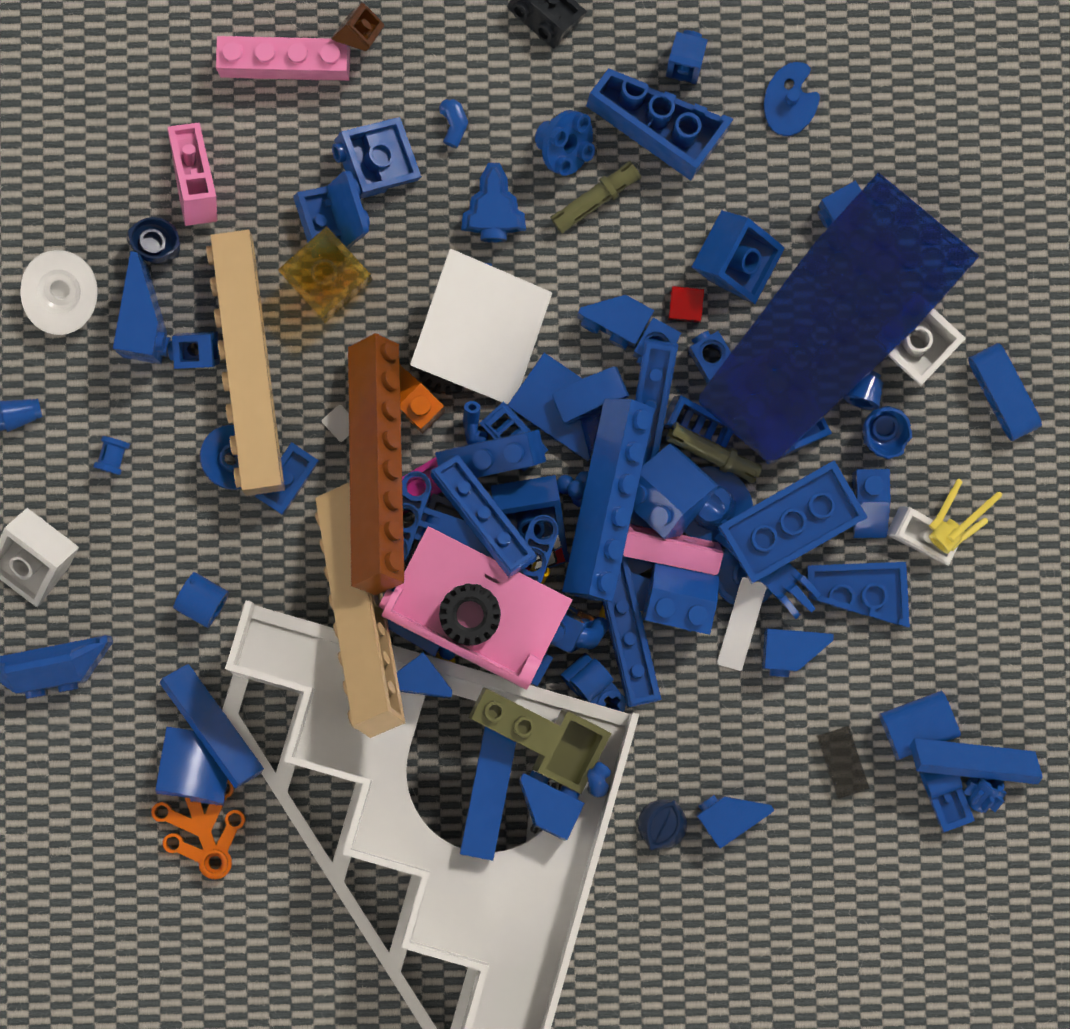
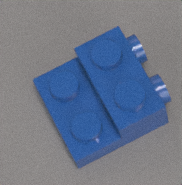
[332,117,422,199]

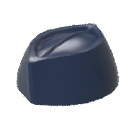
[127,217,180,263]
[638,799,687,851]

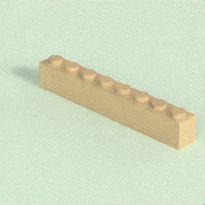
[206,229,285,496]
[315,482,405,738]

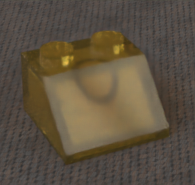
[278,226,373,324]

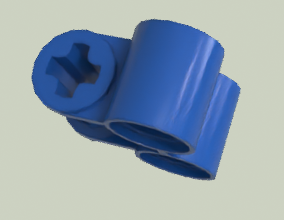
[560,653,626,712]

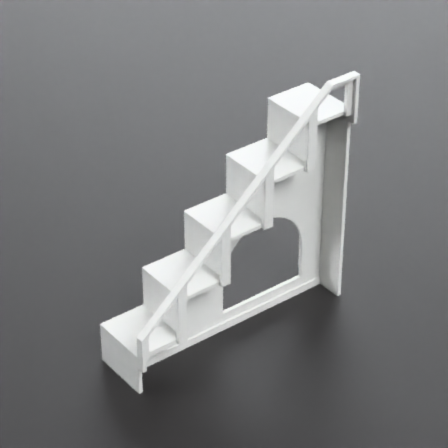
[222,600,639,1029]

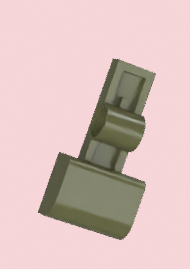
[468,687,612,794]

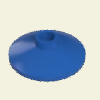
[200,425,242,490]

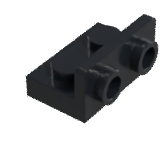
[507,0,587,49]

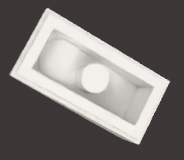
[887,506,959,566]

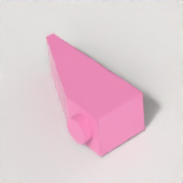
[167,122,217,226]

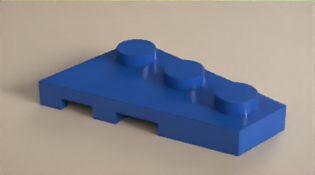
[806,562,910,628]

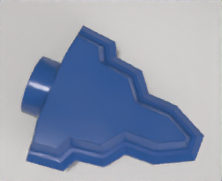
[461,163,526,243]

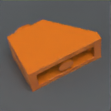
[399,364,445,434]

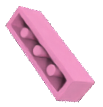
[216,36,350,81]

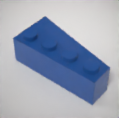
[586,68,733,181]

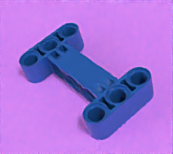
[402,471,559,583]

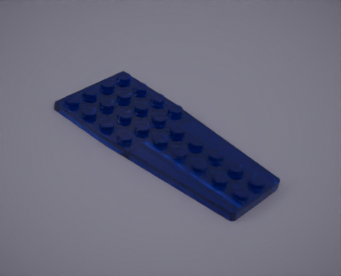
[699,172,979,463]

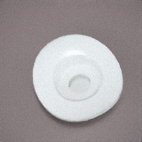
[20,250,98,335]

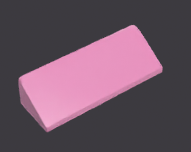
[623,524,724,575]

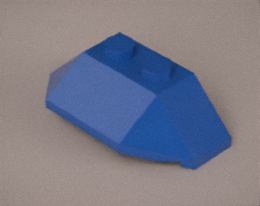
[0,635,113,699]

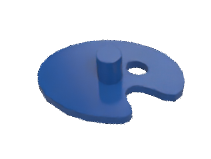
[764,62,820,136]

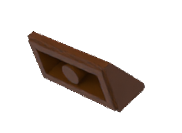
[331,3,385,51]

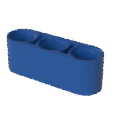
[968,343,1042,441]

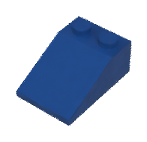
[113,251,171,364]

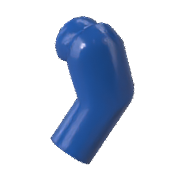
[439,99,468,149]
[463,401,488,444]
[587,762,611,797]

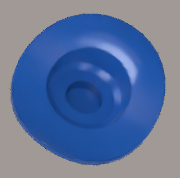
[684,466,753,547]

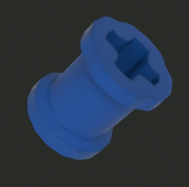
[93,436,130,475]

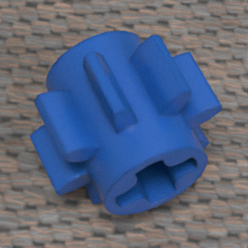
[963,777,1007,813]

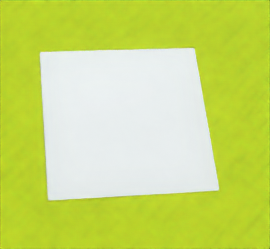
[410,249,552,405]

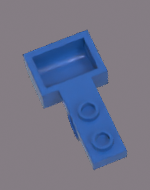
[878,690,975,833]

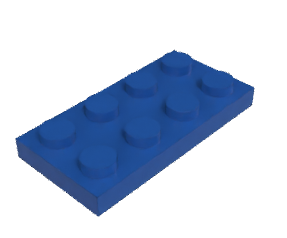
[718,460,868,584]

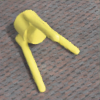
[929,479,1002,554]

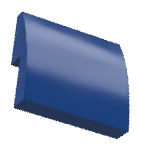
[155,727,228,806]

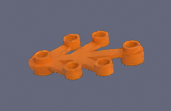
[151,779,246,880]

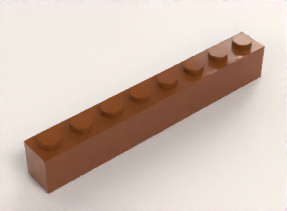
[348,333,404,595]

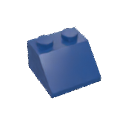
[692,210,785,304]
[633,443,719,539]
[491,475,567,547]
[642,563,720,635]

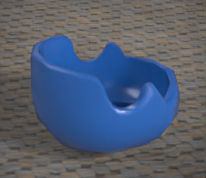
[862,406,912,459]

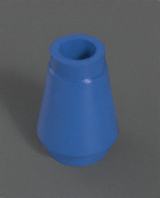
[0,398,43,433]

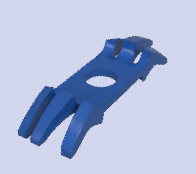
[714,519,821,619]

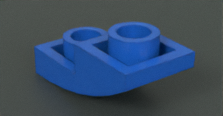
[552,366,629,424]

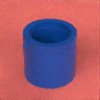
[173,572,229,628]

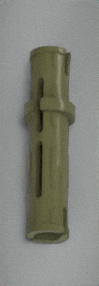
[550,161,641,234]
[666,422,762,484]

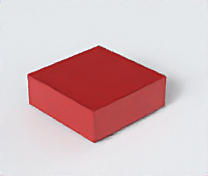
[668,286,704,323]

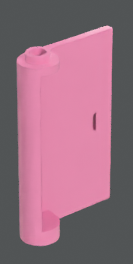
[378,526,573,690]

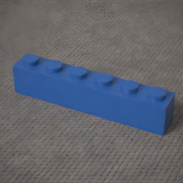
[562,399,655,602]

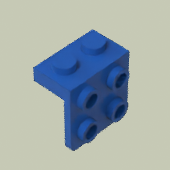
[293,170,370,257]

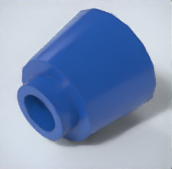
[844,369,883,411]

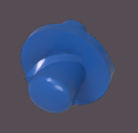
[535,110,595,176]

